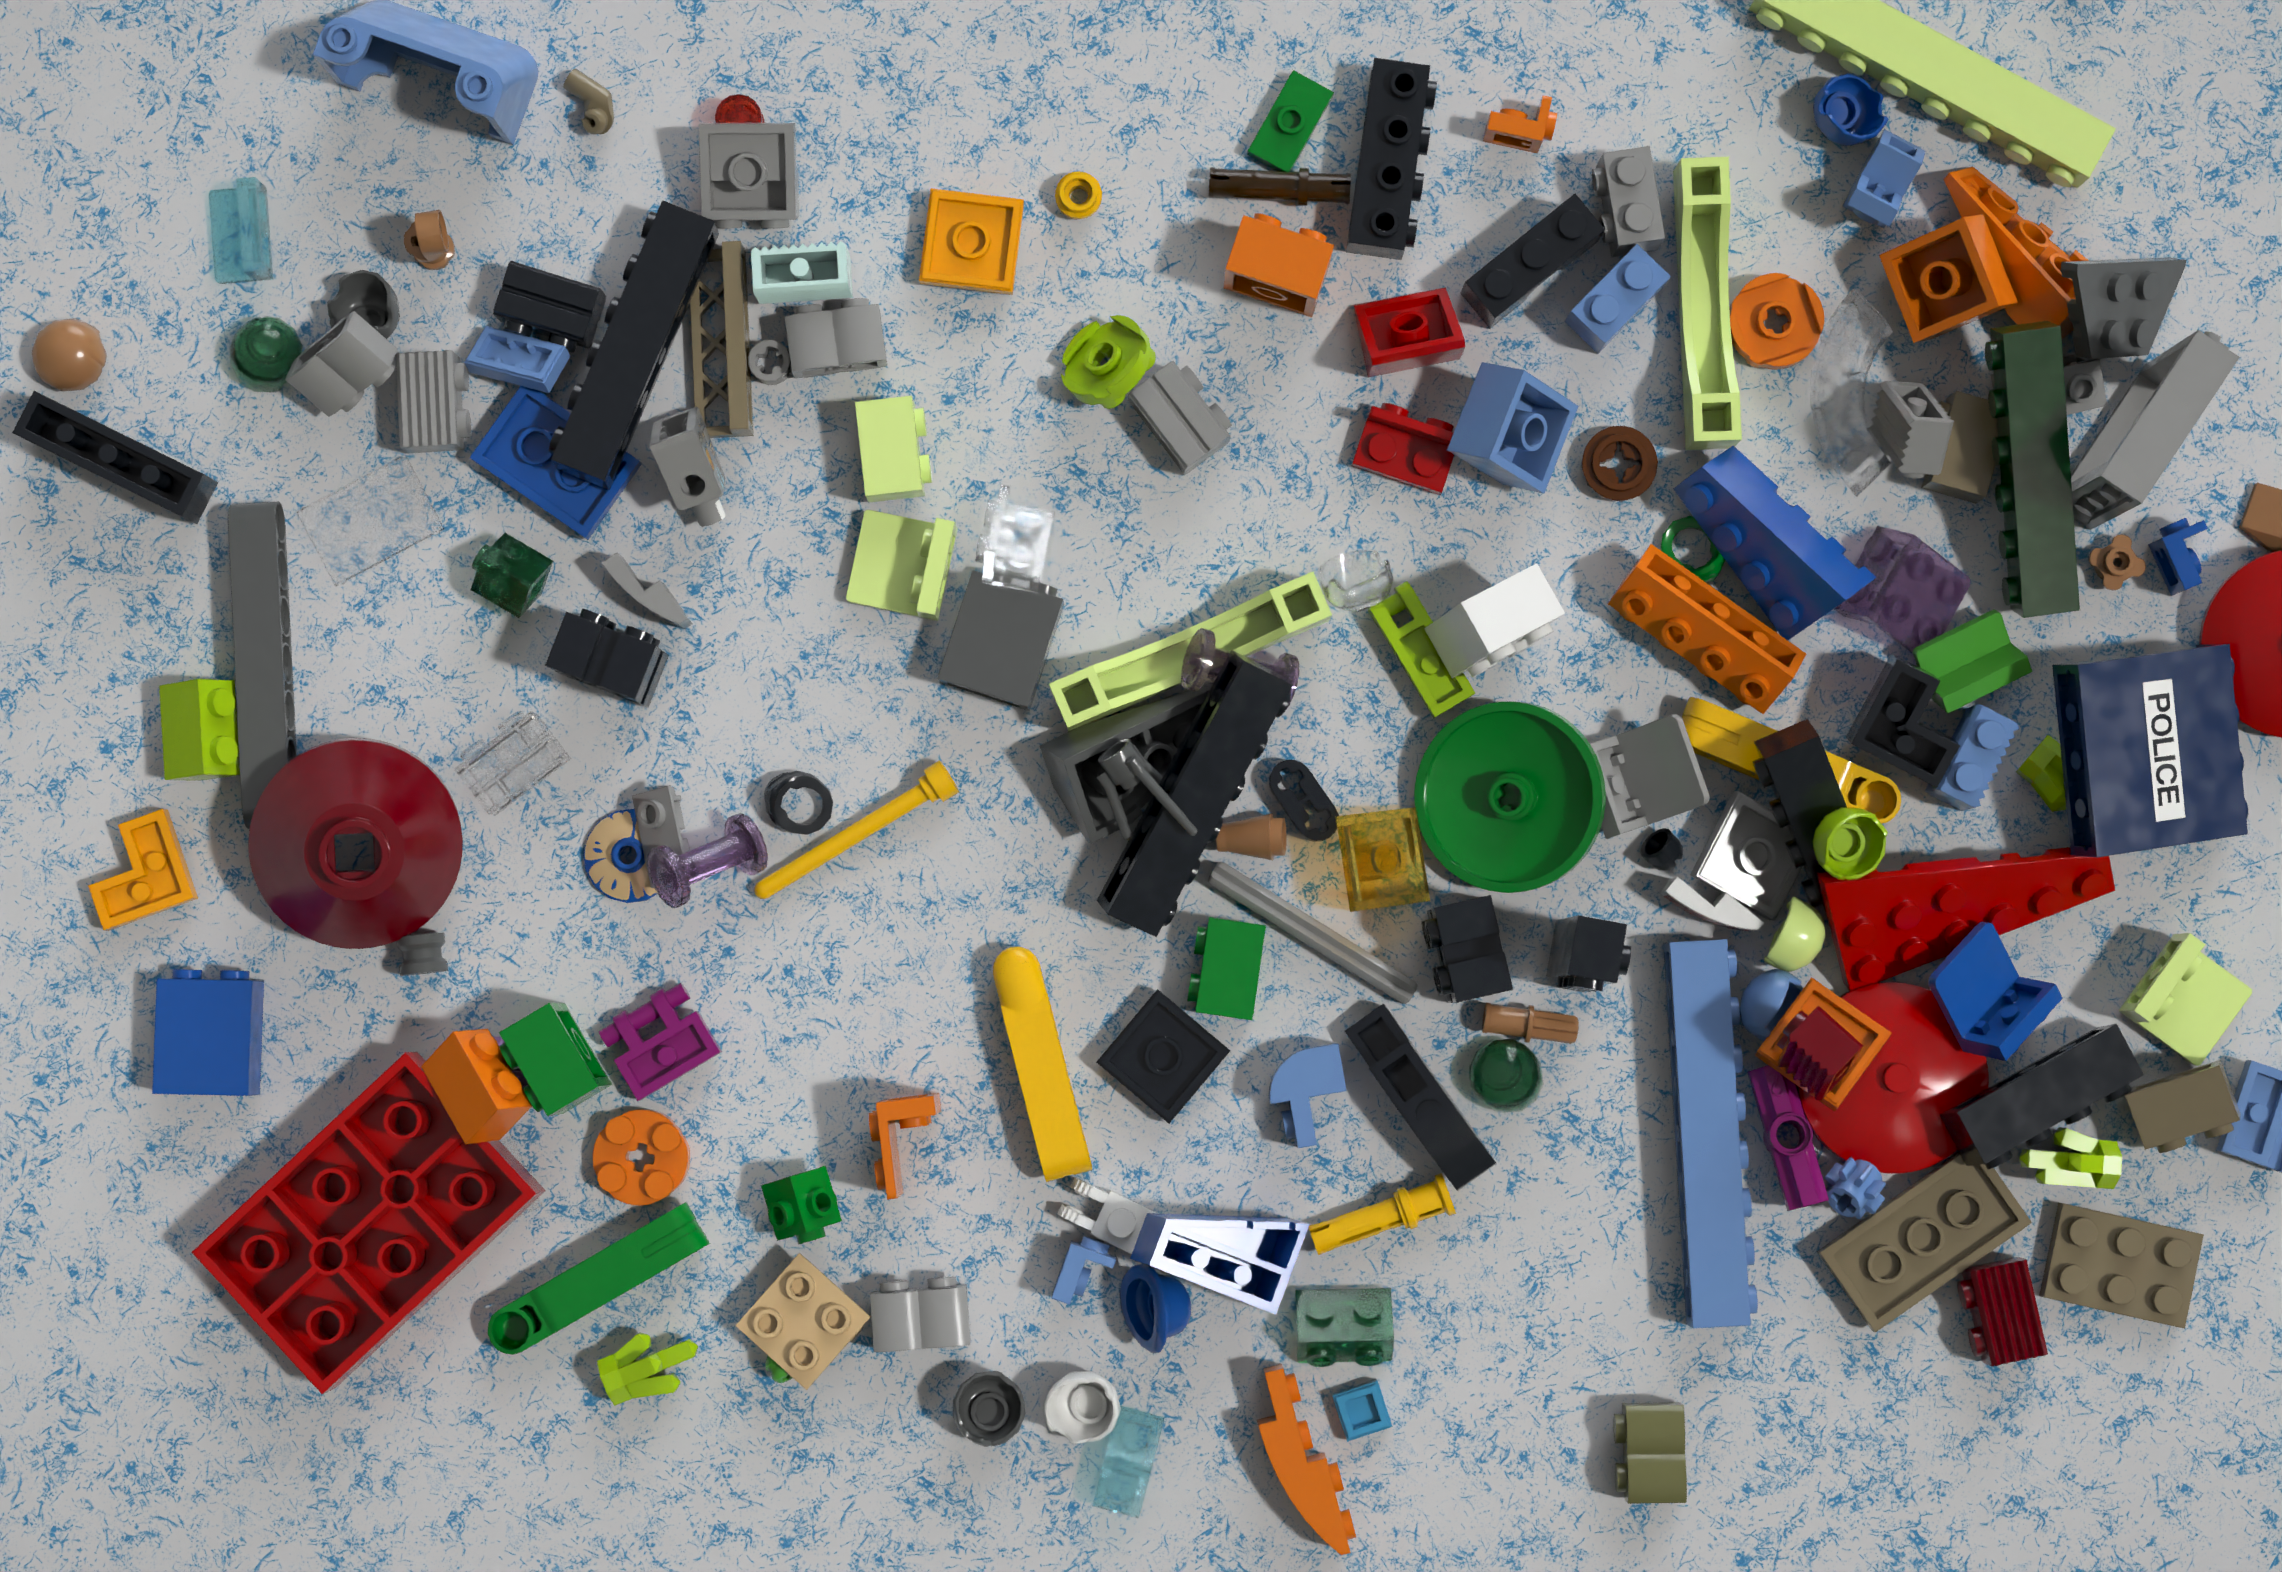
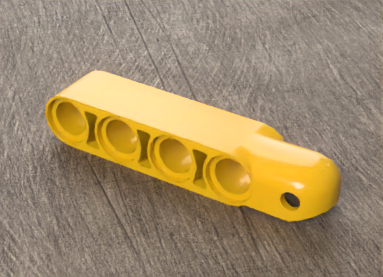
[1682,697,1901,824]
[993,946,1093,1182]

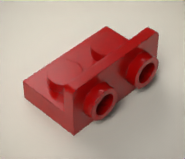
[1351,403,1454,496]

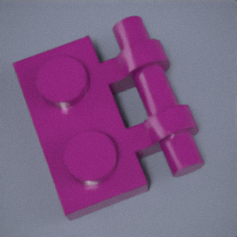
[599,983,722,1101]

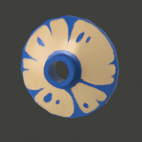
[583,809,667,903]

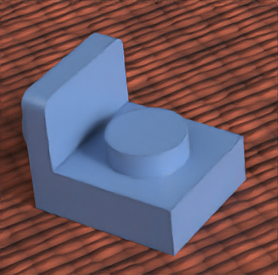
[1052,1236,1116,1305]

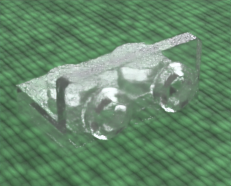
[975,484,1055,593]

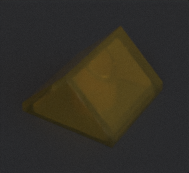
[1336,807,1430,912]

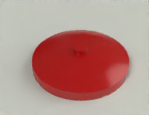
[2199,550,2282,738]
[1796,982,1989,1173]

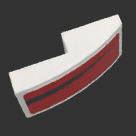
[1659,877,1764,931]

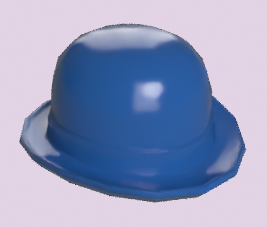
[1119,1264,1191,1354]

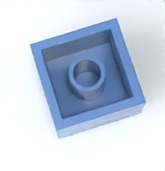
[1447,362,1579,494]

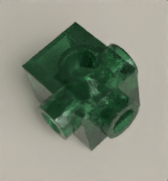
[470,533,553,618]

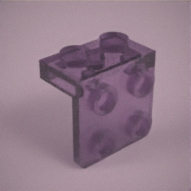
[1834,526,1970,653]

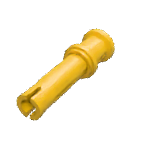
[1309,1173,1456,1255]

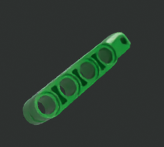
[488,1202,710,1355]

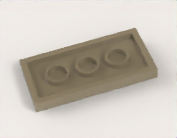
[1817,1152,2032,1332]

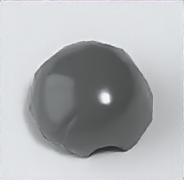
[327,270,400,339]
[953,1371,1026,1447]

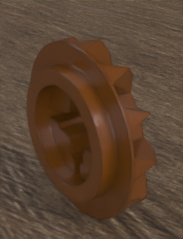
[1581,426,1658,502]

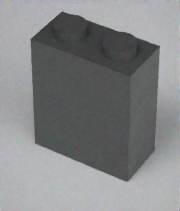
[937,566,1064,711]

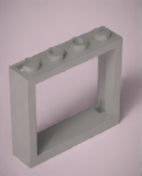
[2071,330,2240,530]

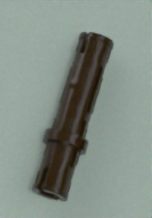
[1209,167,1351,206]

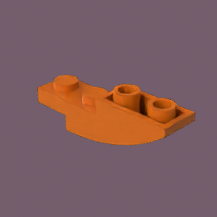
[1257,1364,1356,1555]

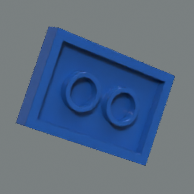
[469,386,642,540]

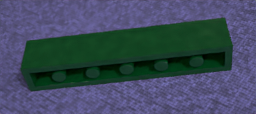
[1985,321,2080,618]

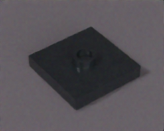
[1096,989,1231,1124]

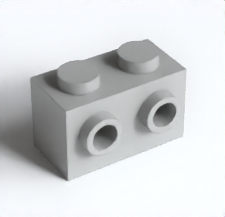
[1592,146,1665,258]

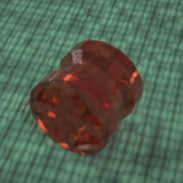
[715,94,765,123]

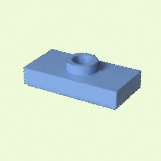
[464,326,571,393]

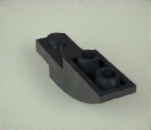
[1345,1004,1497,1191]

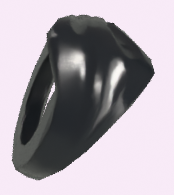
[764,771,833,835]

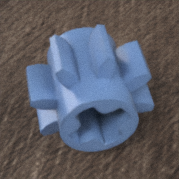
[1825,1157,1886,1219]

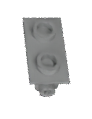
[632,785,696,888]

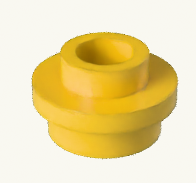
[1055,171,1102,219]

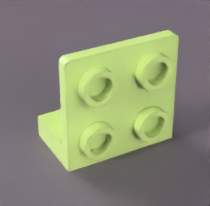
[846,510,958,621]
[2119,933,2252,1066]

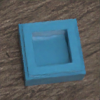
[1331,1379,1393,1442]

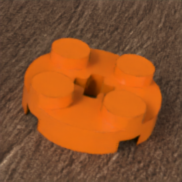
[1729,273,1824,370]
[593,1109,690,1206]

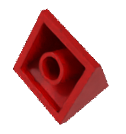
[1354,287,1465,378]

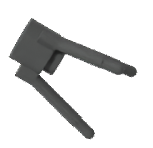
[1096,739,1197,840]

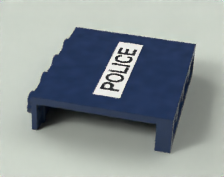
[2052,644,2248,858]

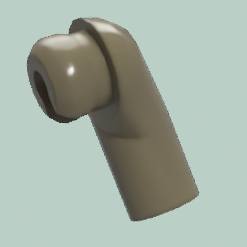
[563,69,614,134]

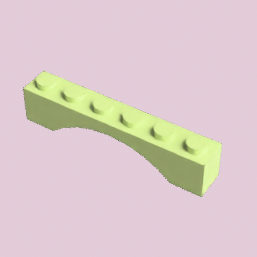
[1673,157,1742,450]
[1049,572,1332,732]

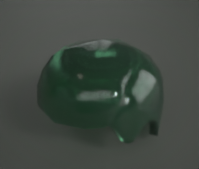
[229,316,303,392]
[1469,1039,1544,1113]

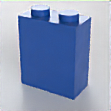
[152,969,264,1096]

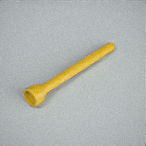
[754,760,959,899]

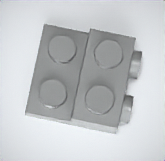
[698,123,800,229]

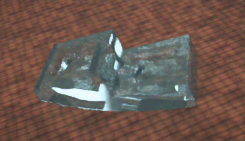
[1092,1406,1165,1518]

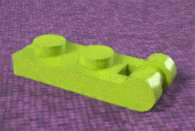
[1366,581,1475,719]

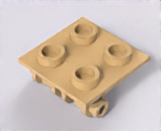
[735,1253,871,1390]

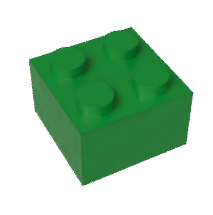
[499,1003,612,1116]

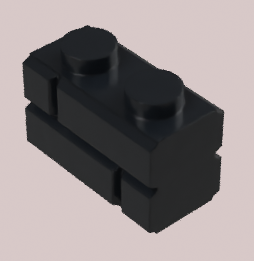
[493,261,606,353]

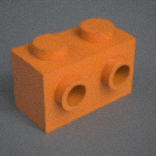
[421,1028,532,1144]

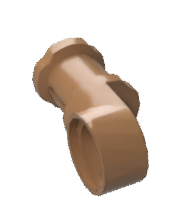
[404,210,455,270]

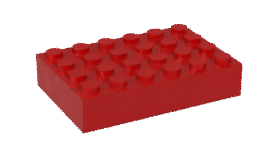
[192,1052,546,1394]

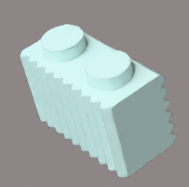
[751,241,853,304]

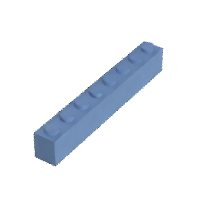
[1663,939,1758,1329]

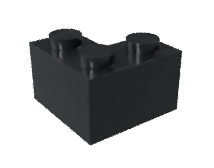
[1846,653,1960,788]

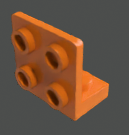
[869,1093,942,1200]

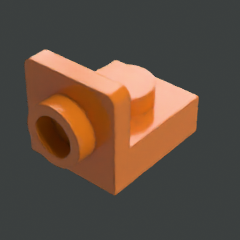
[1483,95,1557,153]

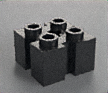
[545,608,669,708]
[1421,895,1513,1003]

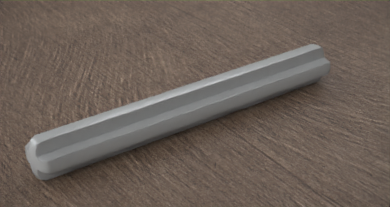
[1208,862,1418,1004]

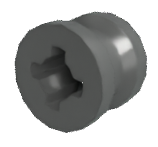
[396,933,448,976]

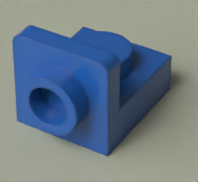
[2148,518,2208,596]

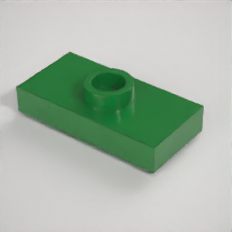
[1247,70,1334,172]

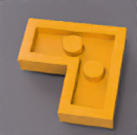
[88,809,198,931]

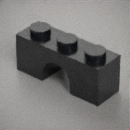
[1460,193,1605,329]

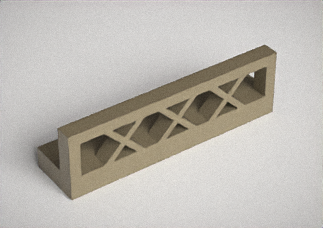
[690,241,754,438]

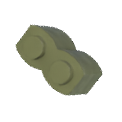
[1613,1402,1687,1504]

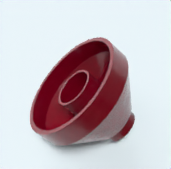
[248,738,463,949]

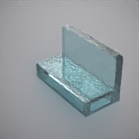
[209,177,273,284]

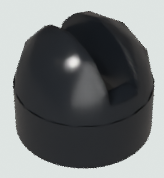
[1640,828,1683,871]

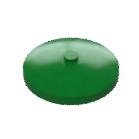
[1414,701,1606,893]

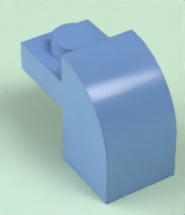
[1843,129,1926,228]
[1269,1043,1347,1148]

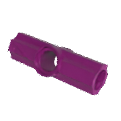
[1747,1065,1829,1211]

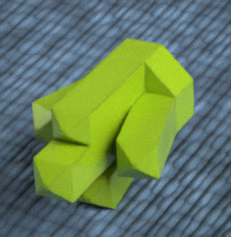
[2016,735,2066,812]
[2019,1127,2122,1189]
[597,1332,698,1406]

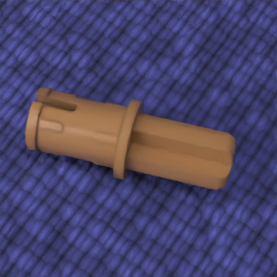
[1482,1003,1579,1044]

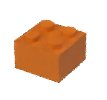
[1223,213,1334,317]
[1879,214,2018,343]

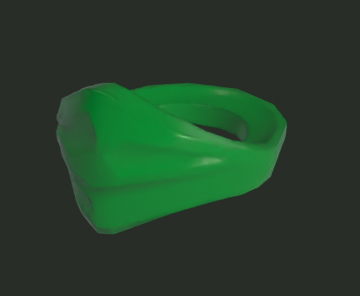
[1661,516,1725,582]

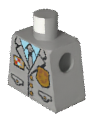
[649,406,726,527]

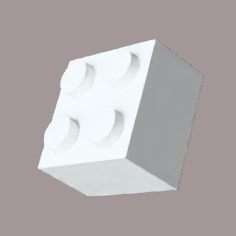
[1425,563,1565,678]

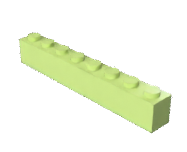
[1749,0,2116,188]

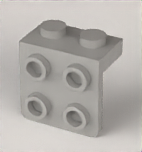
[1590,714,1710,839]

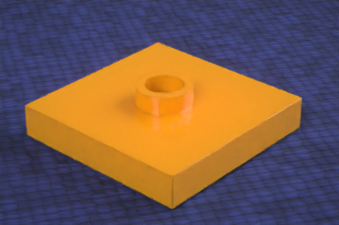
[919,188,1024,295]

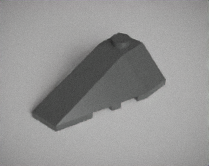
[1040,682,1214,844]

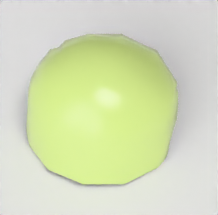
[1764,897,1826,972]

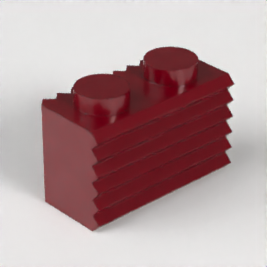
[1777,1006,1863,1100]
[1957,1257,2048,1366]

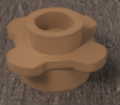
[2089,534,2146,591]

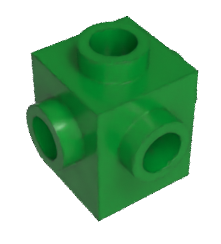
[761,1166,842,1244]

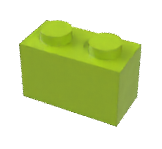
[159,679,240,781]

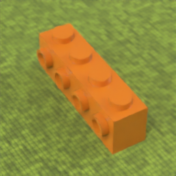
[1608,544,1807,714]

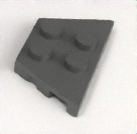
[2061,257,2186,359]

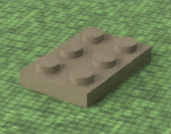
[2039,1202,2204,1329]

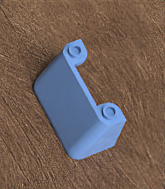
[313,0,539,145]

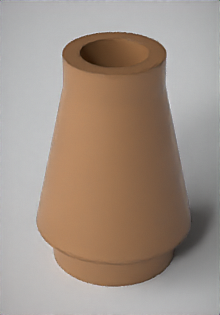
[1216,813,1287,861]

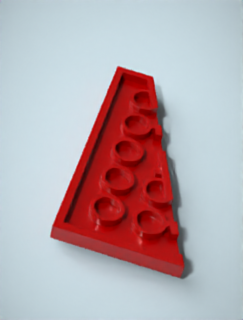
[1817,847,2116,992]

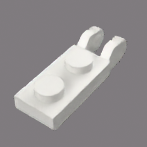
[1057,1177,1160,1254]

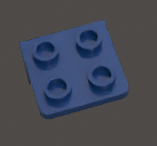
[1928,922,2063,1061]

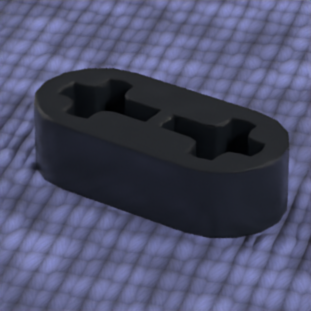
[1269,760,1339,842]

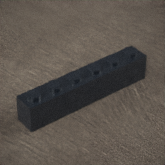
[549,200,719,490]
[1097,650,1293,937]

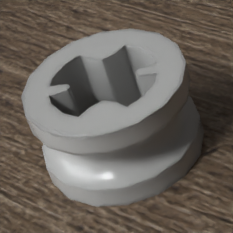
[748,340,792,385]

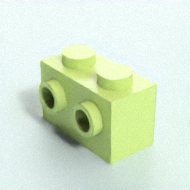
[855,396,932,503]

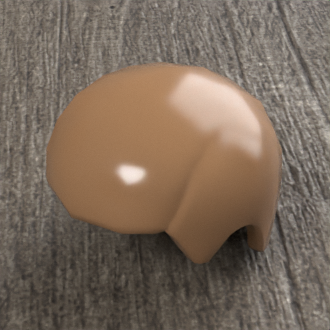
[32,318,107,392]

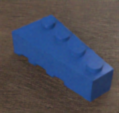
[1673,445,1877,640]

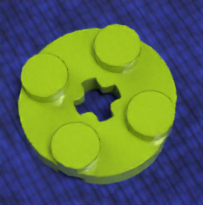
[1061,315,1156,409]

